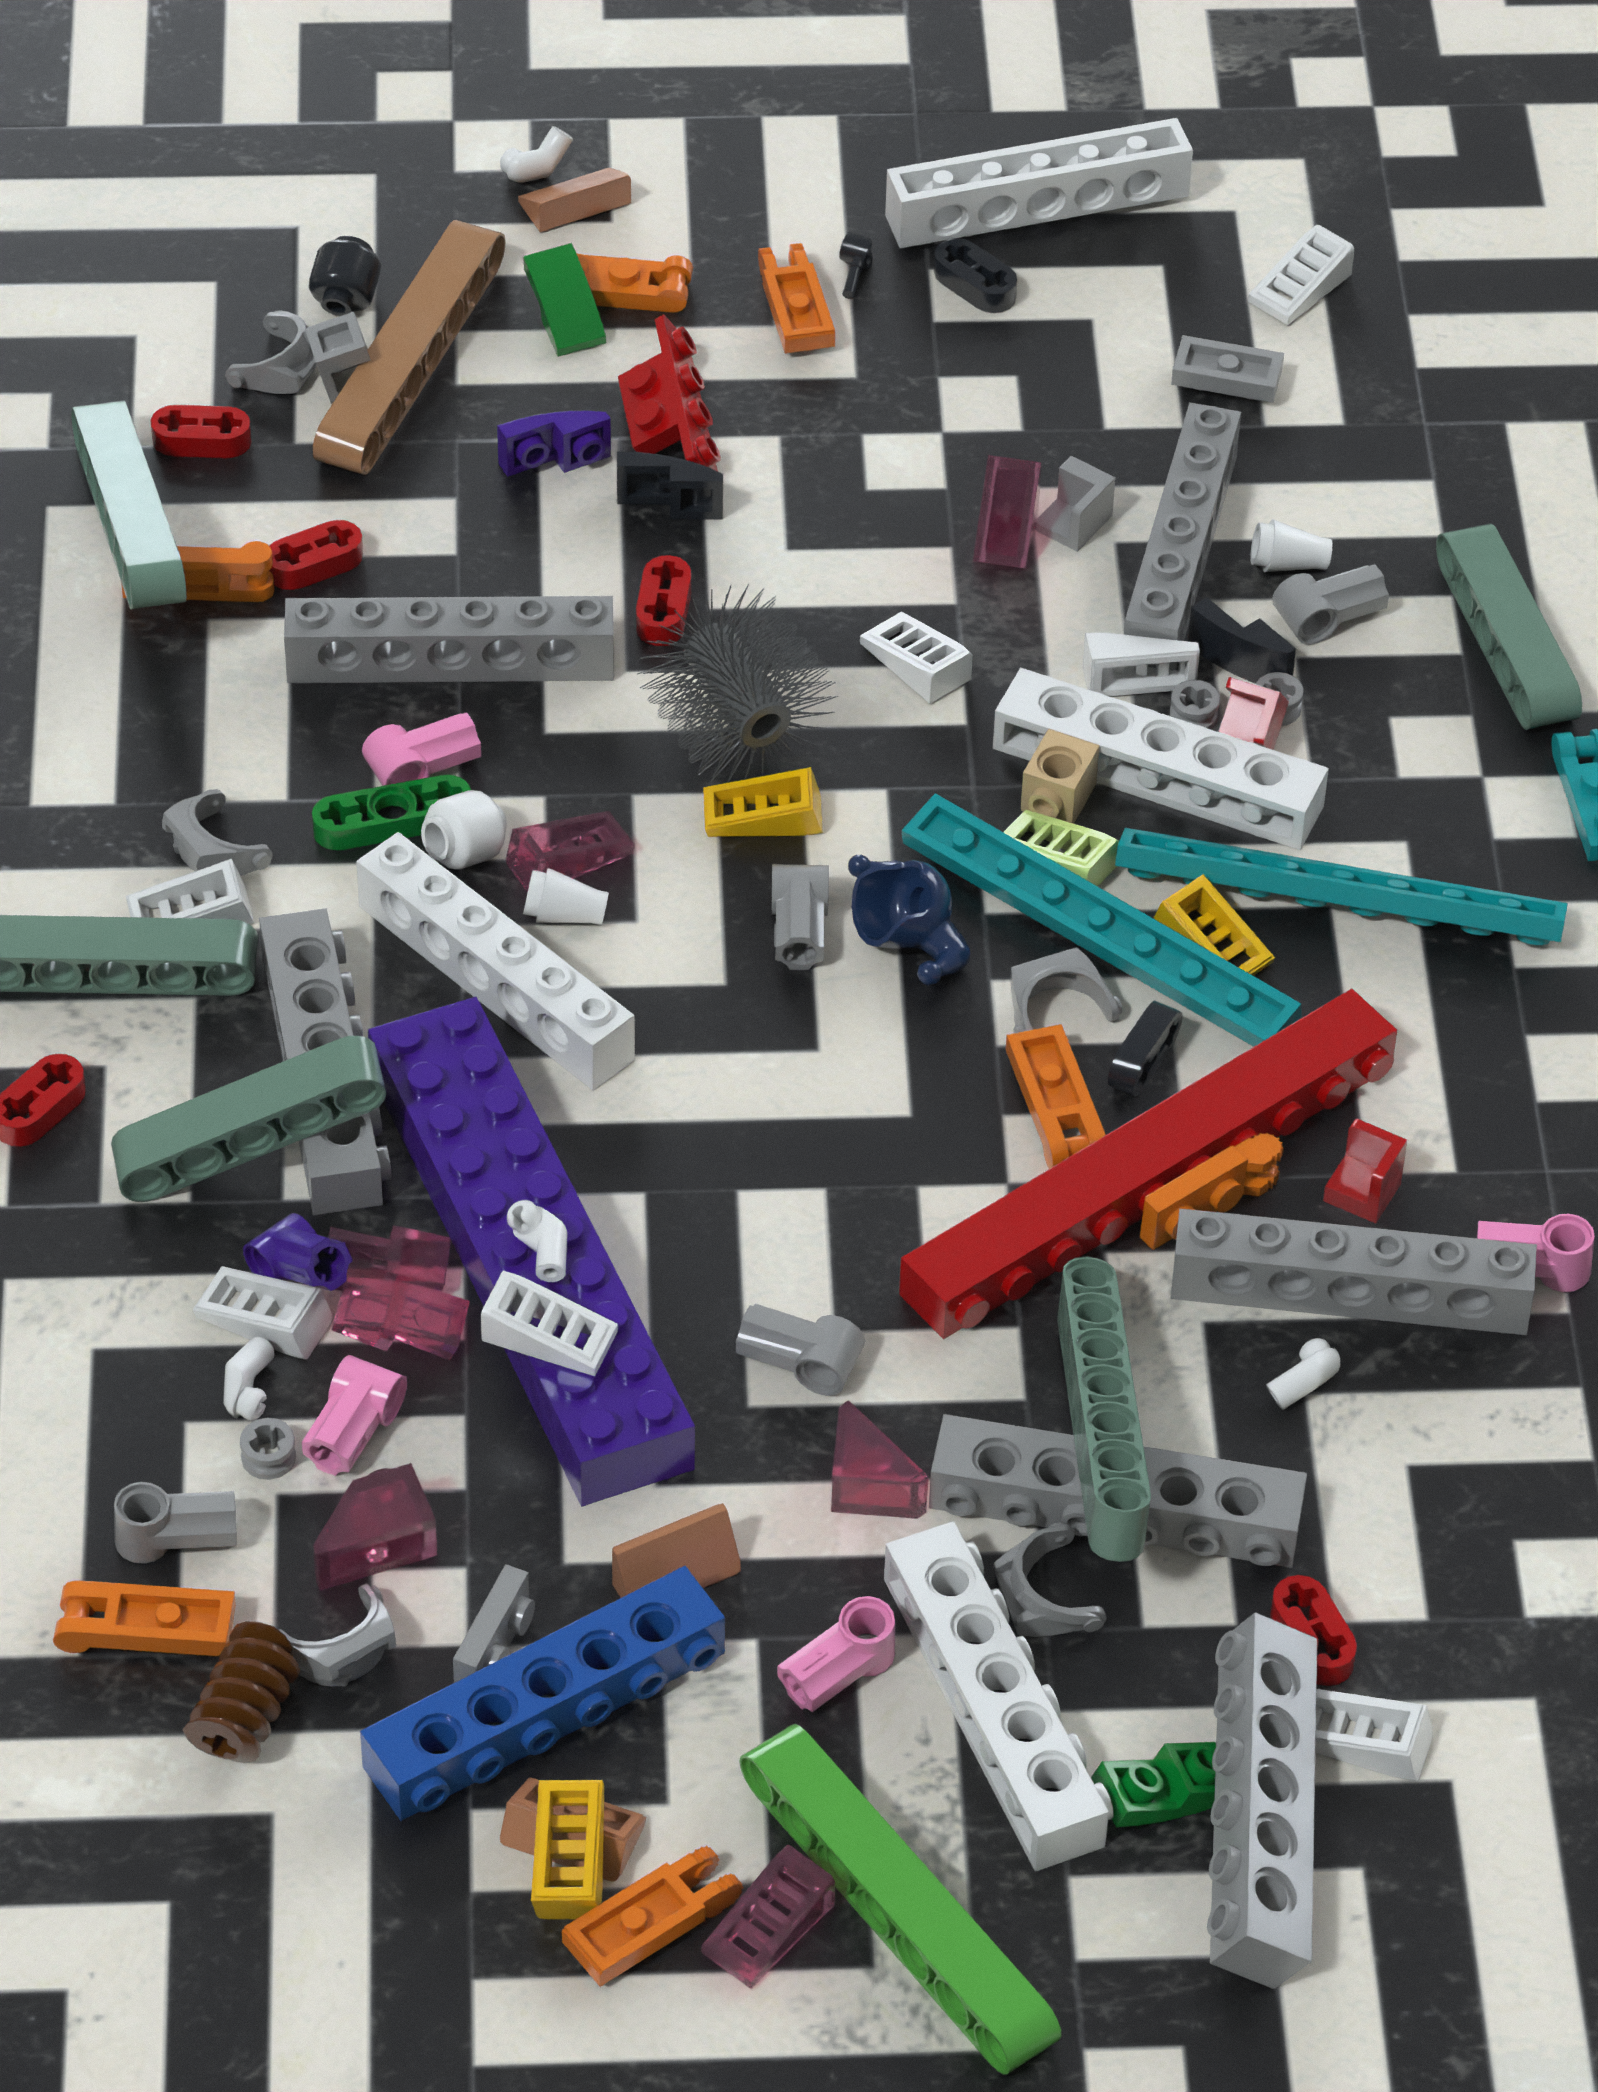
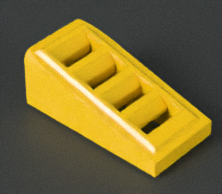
[703,767,823,837]
[1153,874,1275,976]
[531,1780,604,1919]

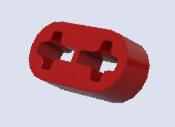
[150,405,252,458]
[269,520,363,590]
[636,555,691,646]
[0,1054,86,1147]
[1270,1575,1357,1686]

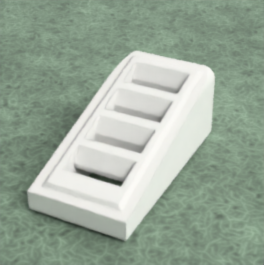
[1248,225,1354,325]
[860,612,973,704]
[1083,633,1200,696]
[126,859,254,924]
[193,1266,332,1360]
[481,1271,618,1376]
[1315,1689,1433,1781]

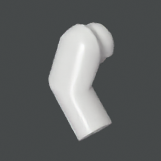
[500,126,573,183]
[507,1200,568,1282]
[223,1337,274,1421]
[1266,1338,1340,1410]

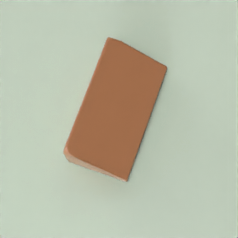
[518,167,631,232]
[612,1503,741,1598]
[500,1778,647,1882]

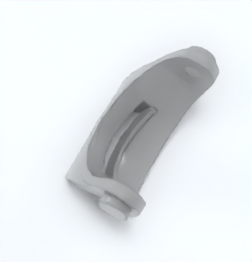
[225,310,317,394]
[162,789,273,876]
[1010,947,1122,1033]
[993,1522,1107,1637]
[279,1583,396,1687]

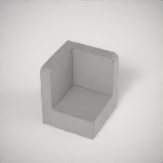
[305,312,370,404]
[1035,456,1115,552]

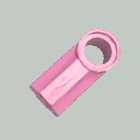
[362,712,481,786]
[1477,1214,1595,1292]
[302,1355,407,1476]
[777,1596,895,1712]

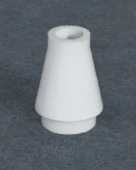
[1251,519,1332,572]
[523,868,609,925]

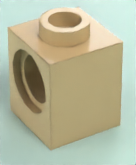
[1021,728,1100,824]

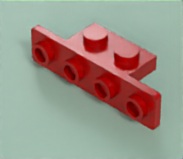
[618,314,721,471]

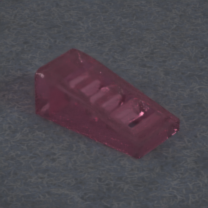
[506,811,635,892]
[701,1845,835,1989]

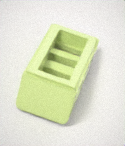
[1004,810,1119,886]

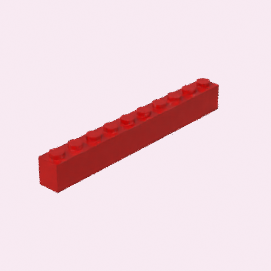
[899,988,1397,1340]

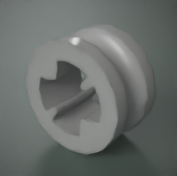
[1256,672,1304,726]
[1170,680,1220,730]
[240,1418,296,1480]

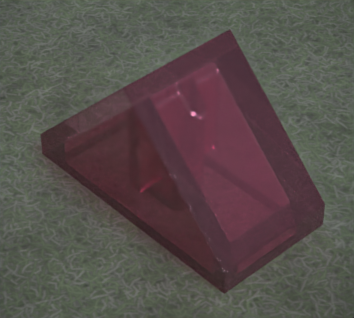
[973,455,1042,569]
[831,1400,929,1519]

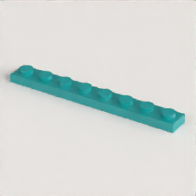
[902,793,1302,1047]
[1115,828,1568,945]

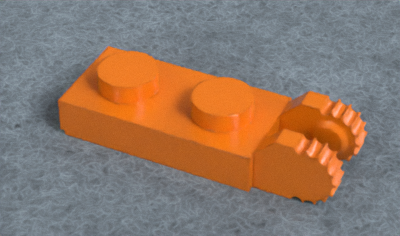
[758,243,835,354]
[1140,1133,1283,1250]
[562,1846,744,1987]

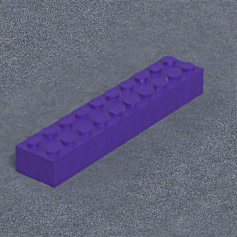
[368,996,695,1507]

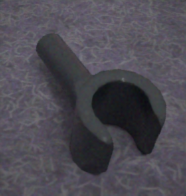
[839,231,873,299]

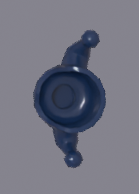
[848,854,970,986]

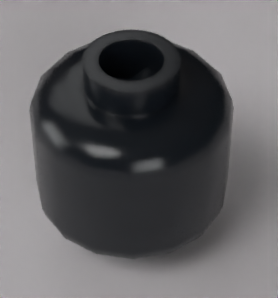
[309,236,381,316]

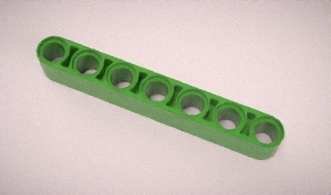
[739,1724,1061,2075]

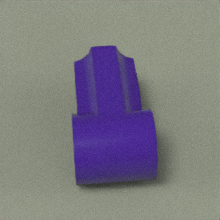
[243,1213,353,1291]

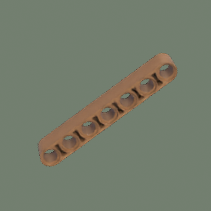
[313,220,506,475]

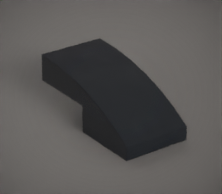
[617,451,723,520]
[1188,597,1296,683]

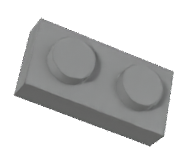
[1171,335,1284,403]
[453,1564,535,1683]

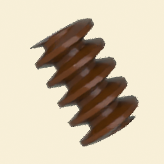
[183,1621,300,1763]

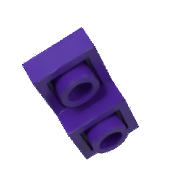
[497,411,611,477]

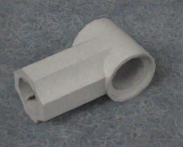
[1272,564,1389,645]
[772,864,829,970]
[736,1303,865,1396]
[114,1482,237,1564]

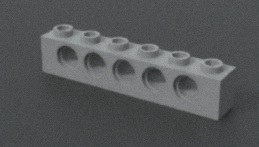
[1124,402,1241,670]
[284,596,614,683]
[259,908,392,1215]
[1170,1208,1537,1335]
[929,1414,1307,1568]
[1207,1612,1317,1989]

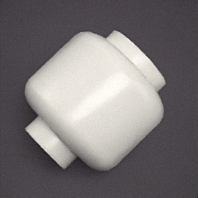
[421,790,507,869]

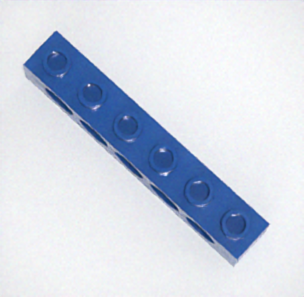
[360,1566,725,1821]

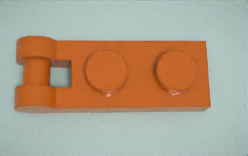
[576,253,693,313]
[121,541,275,602]
[1005,1024,1106,1169]
[53,1580,236,1656]

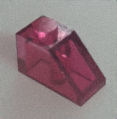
[313,1463,437,1591]

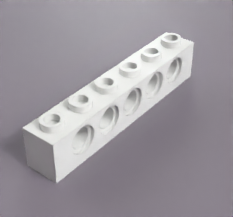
[885,118,1193,248]
[993,668,1329,850]
[357,832,635,1091]
[884,1521,1113,1872]

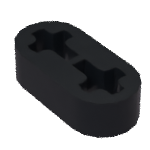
[934,238,1018,313]
[1108,1000,1183,1097]

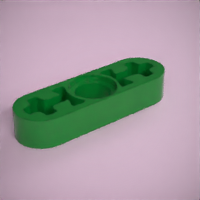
[312,775,471,850]

